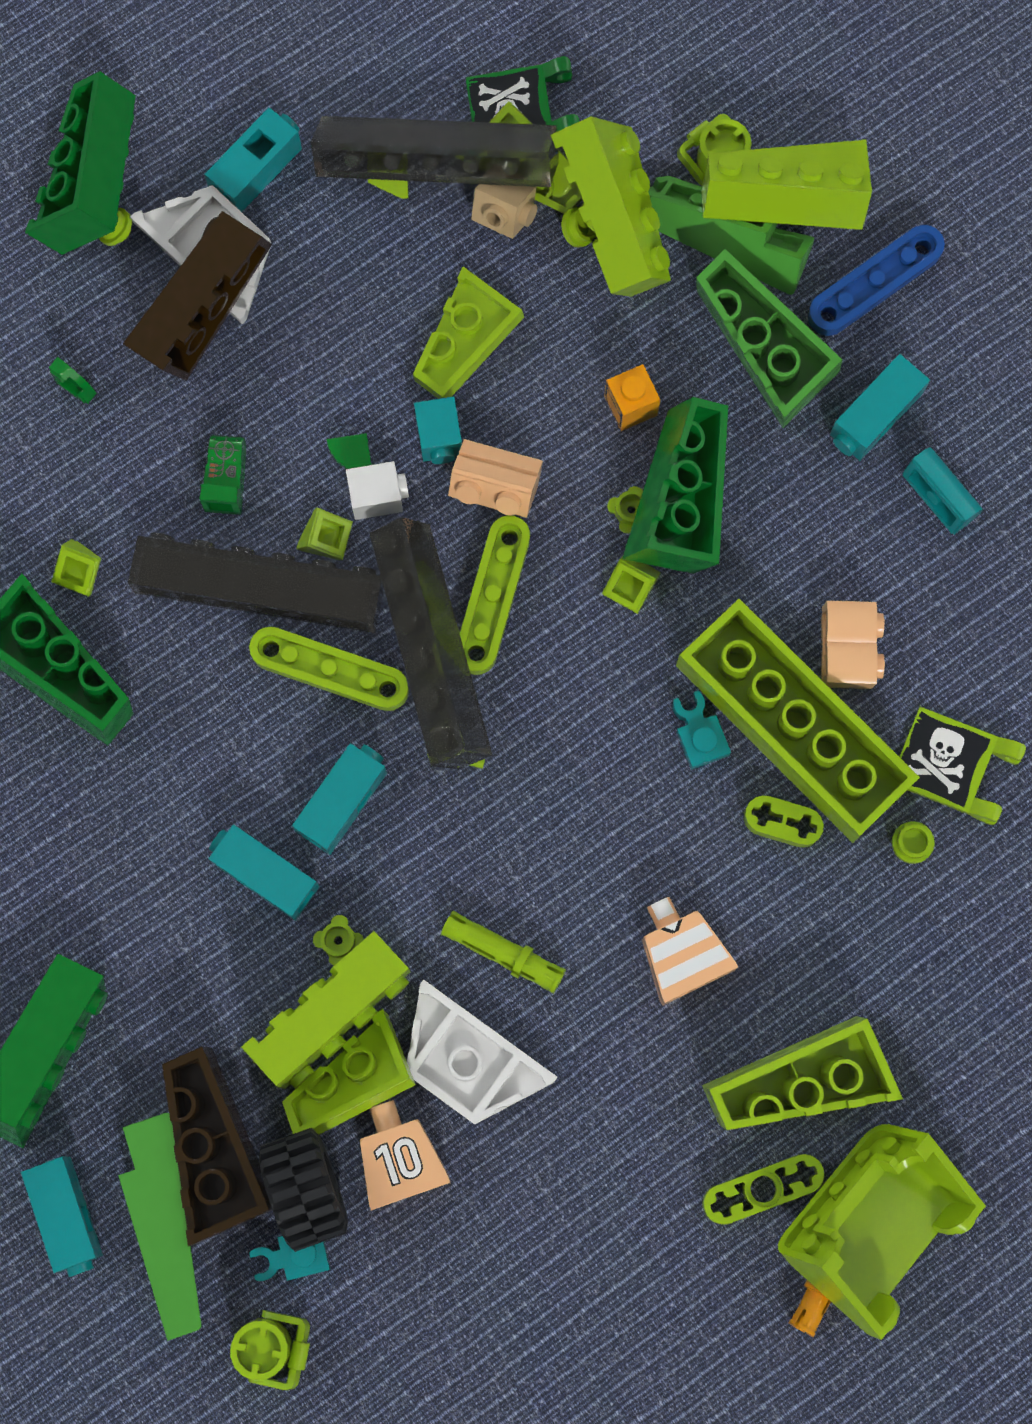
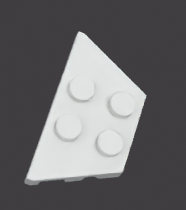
[130,185,271,324]
[407,980,557,1124]

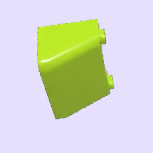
[778,1124,986,1340]

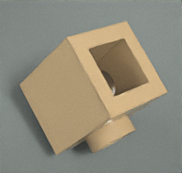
[471,168,537,239]

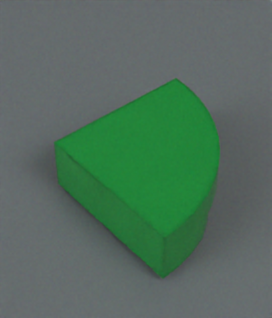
[49,357,97,404]
[326,433,371,469]

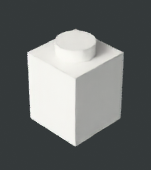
[346,461,409,520]

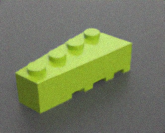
[241,931,411,1089]

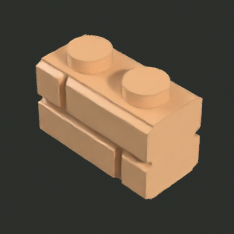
[448,439,543,518]

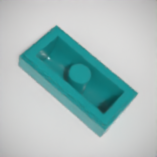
[902,447,984,535]

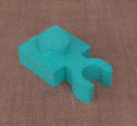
[672,690,731,770]
[249,1236,331,1281]

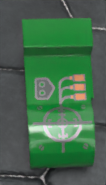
[200,435,246,515]

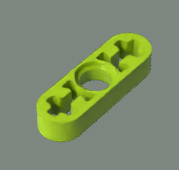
[702,1154,824,1225]

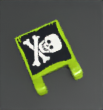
[900,707,1026,825]

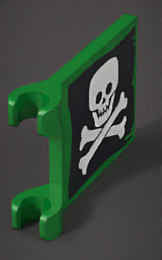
[466,56,579,140]

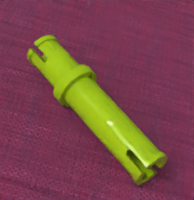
[441,910,566,994]

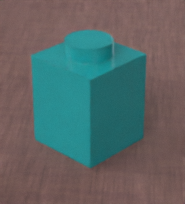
[414,396,462,464]

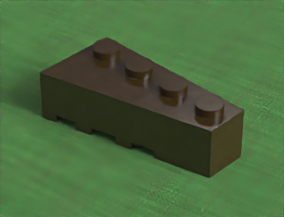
[123,211,272,381]
[162,1046,272,1246]

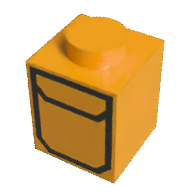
[604,364,661,431]

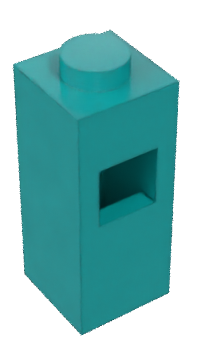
[204,107,302,212]
[830,354,930,461]
[292,743,387,855]
[208,824,320,921]
[21,1156,103,1278]

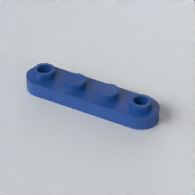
[808,225,945,336]

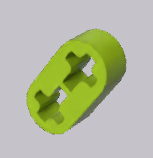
[743,795,824,848]

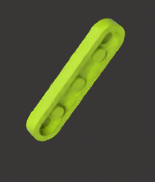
[455,515,530,675]
[249,627,409,711]

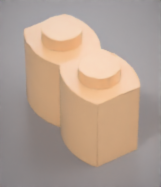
[821,601,885,689]

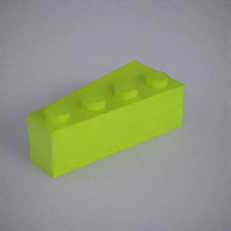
[551,116,671,297]
[702,140,872,230]
[702,1016,903,1130]

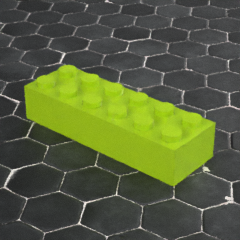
[676,599,920,843]

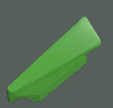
[648,176,815,295]
[118,1113,202,1341]

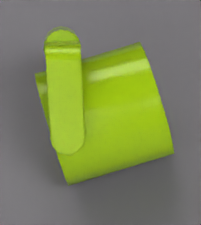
[677,114,752,186]
[230,1310,310,1390]

